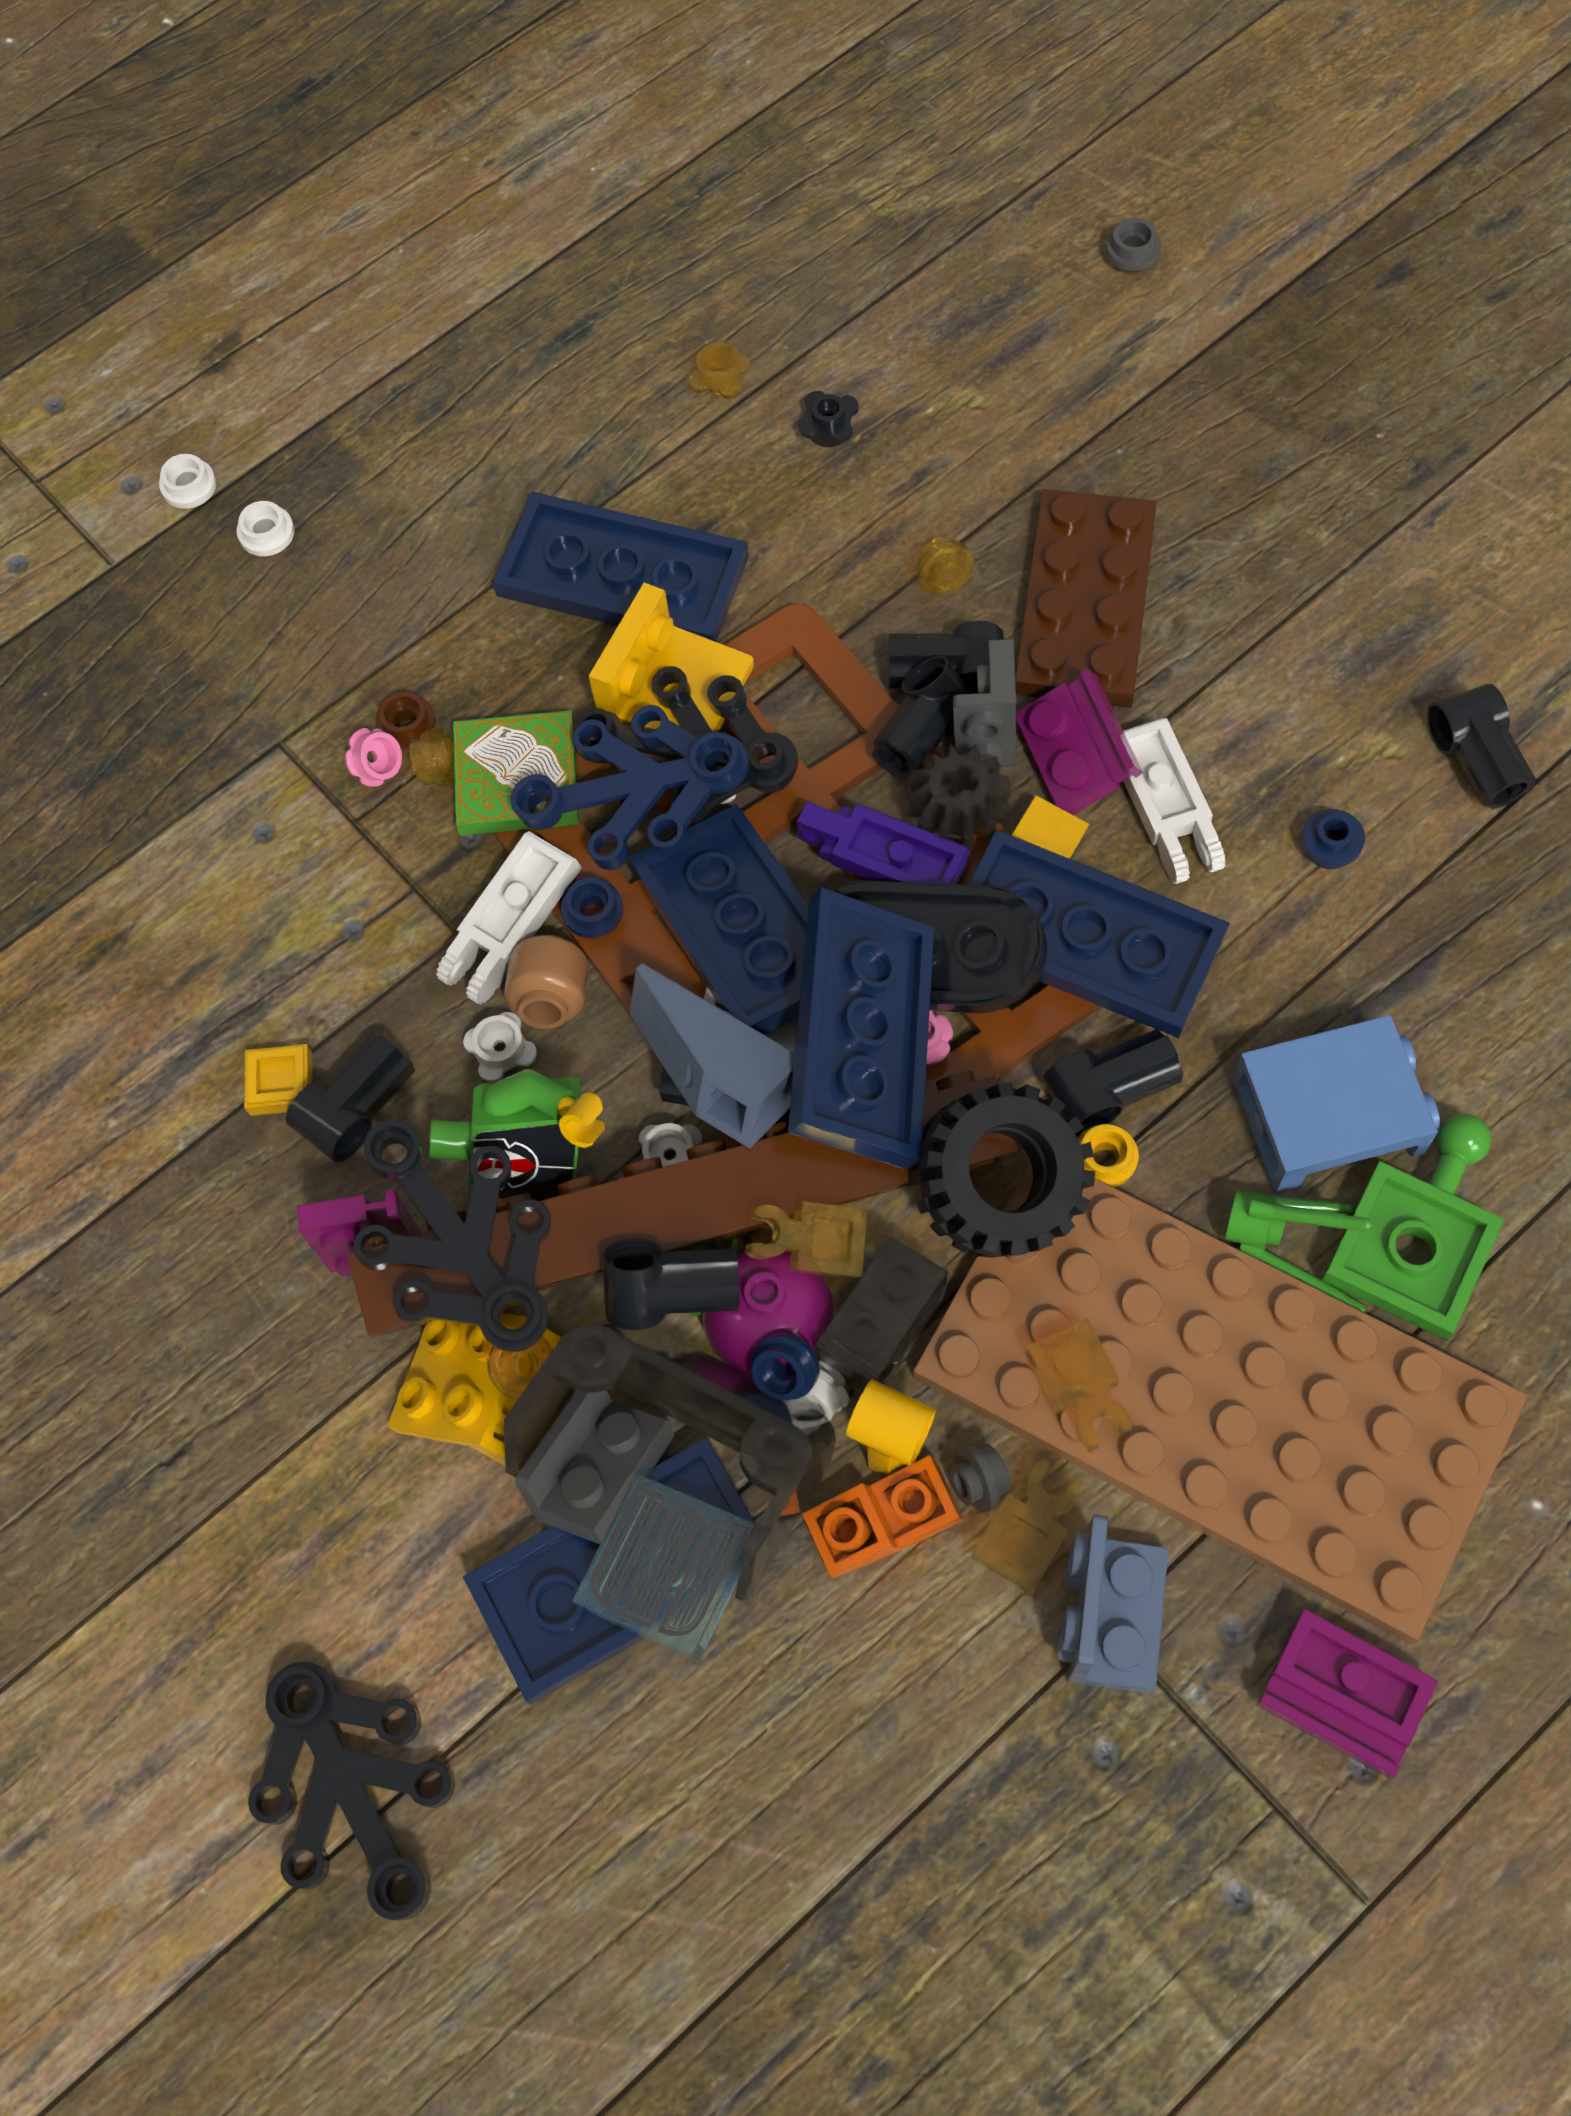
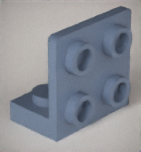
[1057,1515,1169,1695]

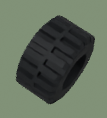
[911,1083,1095,1258]

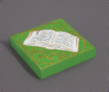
[453,710,580,836]

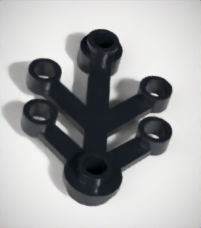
[576,666,799,823]
[353,1119,551,1352]
[248,1662,455,1921]

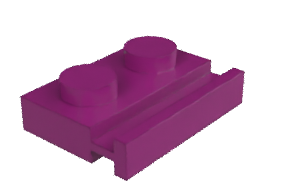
[1016,668,1143,815]
[297,1190,422,1276]
[1256,1609,1438,1779]

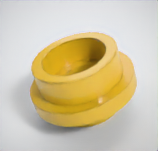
[1078,1124,1139,1187]

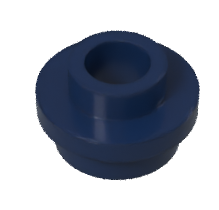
[1301,809,1365,869]
[561,877,624,938]
[752,1333,820,1401]

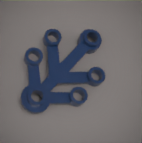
[510,705,749,870]

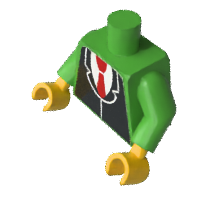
[429,1069,605,1201]

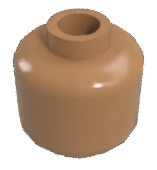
[504,935,589,1029]

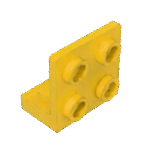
[589,583,754,732]
[388,1313,577,1471]

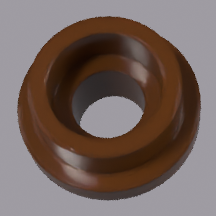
[376,691,436,749]

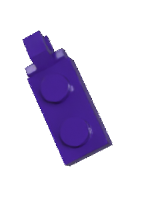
[797,801,970,884]

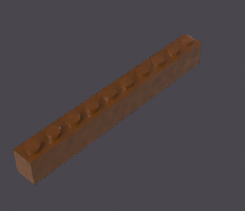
[347,1071,1018,1338]

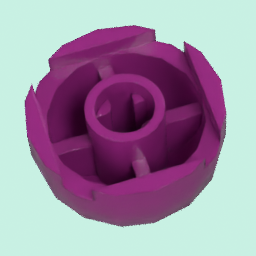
[702,1245,834,1380]

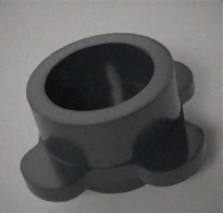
[798,391,859,447]

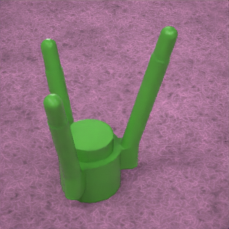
[1225,1189,1373,1313]

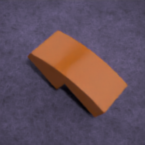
[802,1455,964,1578]

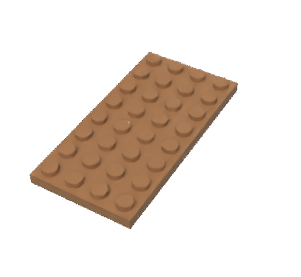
[913,1162,1529,1645]

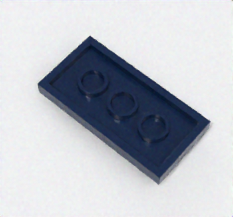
[493,492,749,642]
[629,804,808,1035]
[969,830,1230,1039]
[788,887,934,1169]
[463,1437,776,1705]

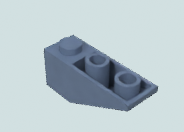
[630,963,795,1149]

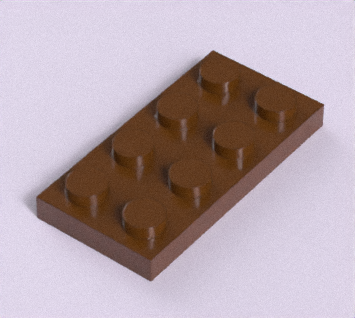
[1015,489,1157,708]

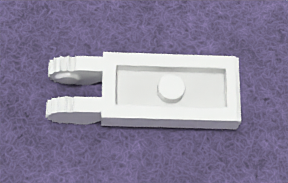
[1123,718,1226,884]
[436,831,582,1005]

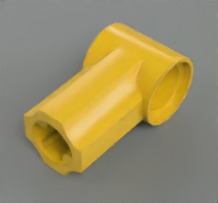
[845,1379,936,1477]

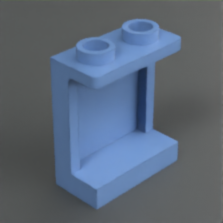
[1232,1015,1440,1194]

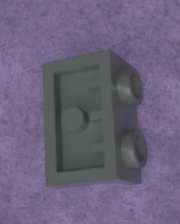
[953,639,1016,772]
[515,1376,675,1545]

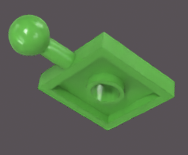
[1322,1113,1505,1341]

